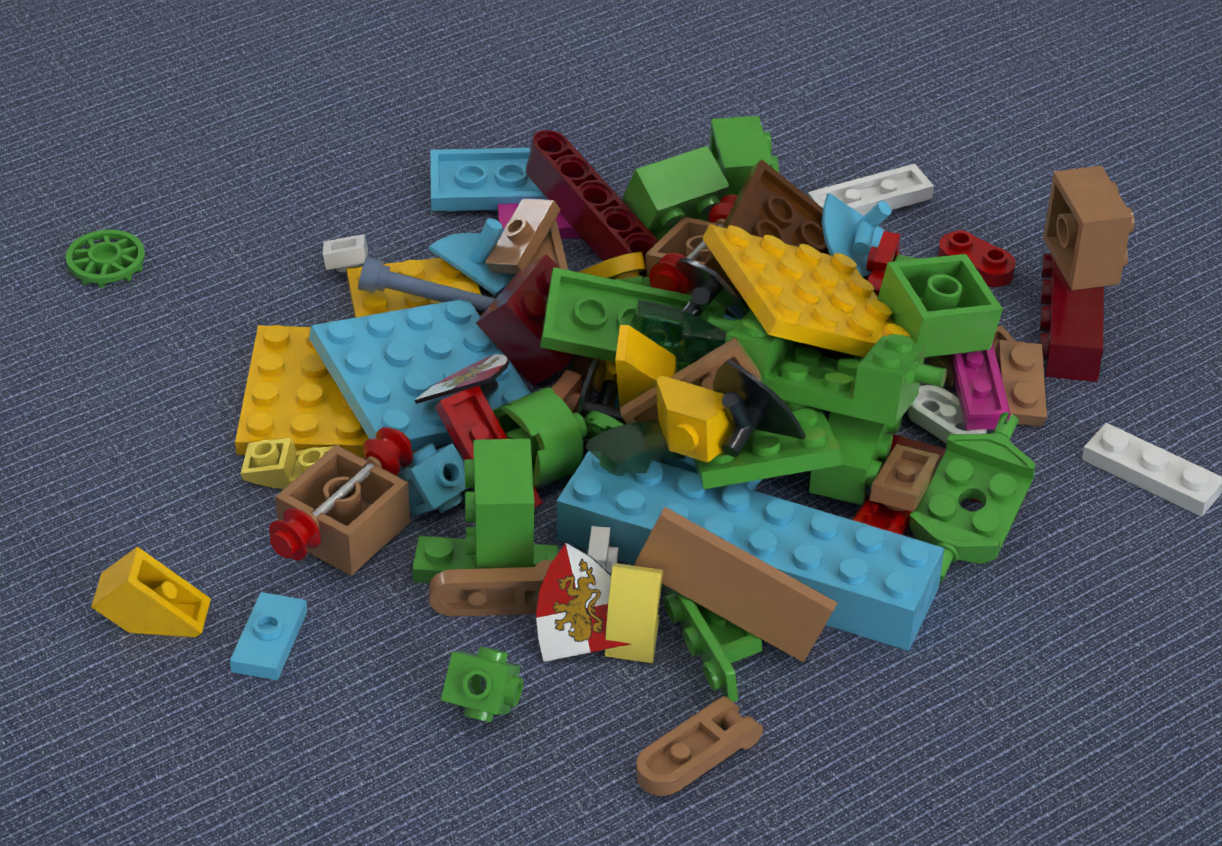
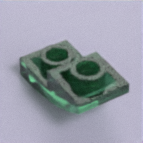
[630,300,727,364]
[586,420,686,476]

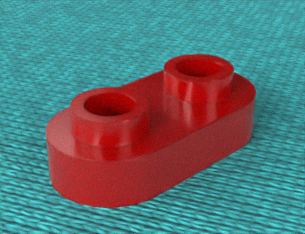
[938,230,1016,287]

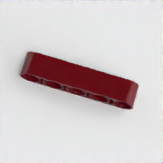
[526,130,658,278]

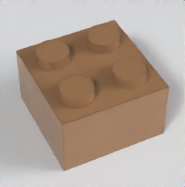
[1043,165,1135,290]

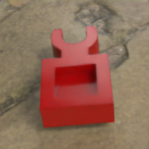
[867,231,900,297]

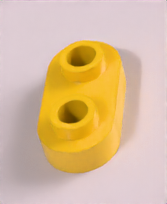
[579,252,646,280]

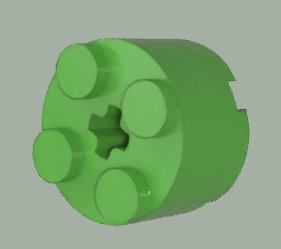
[493,387,587,489]

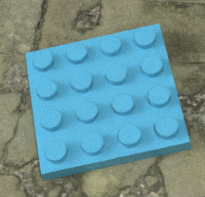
[309,300,531,451]

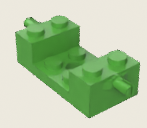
[706,310,947,427]

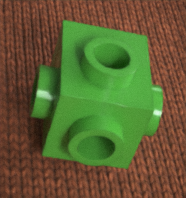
[441,646,524,722]

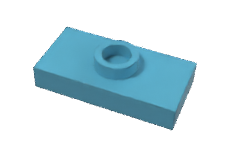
[230,592,307,681]

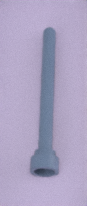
[358,256,495,313]

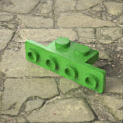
[661,584,762,702]

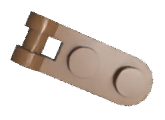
[429,560,553,616]
[636,696,763,796]

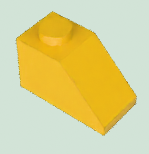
[615,325,677,407]
[656,375,734,463]
[91,546,211,637]

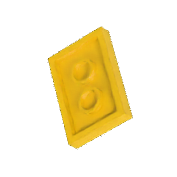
[347,258,483,318]

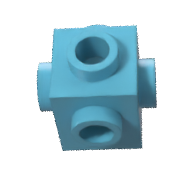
[397,443,467,517]

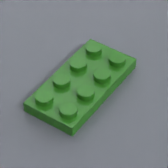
[540,267,725,373]

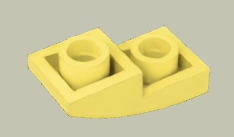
[240,438,340,489]
[605,563,663,663]

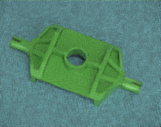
[909,412,1036,582]

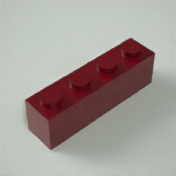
[1039,253,1104,382]

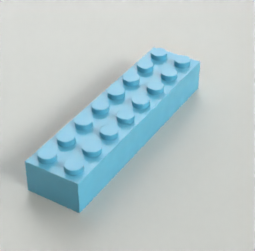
[557,443,944,651]

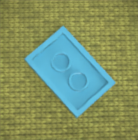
[431,148,548,212]

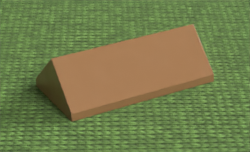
[633,507,838,662]

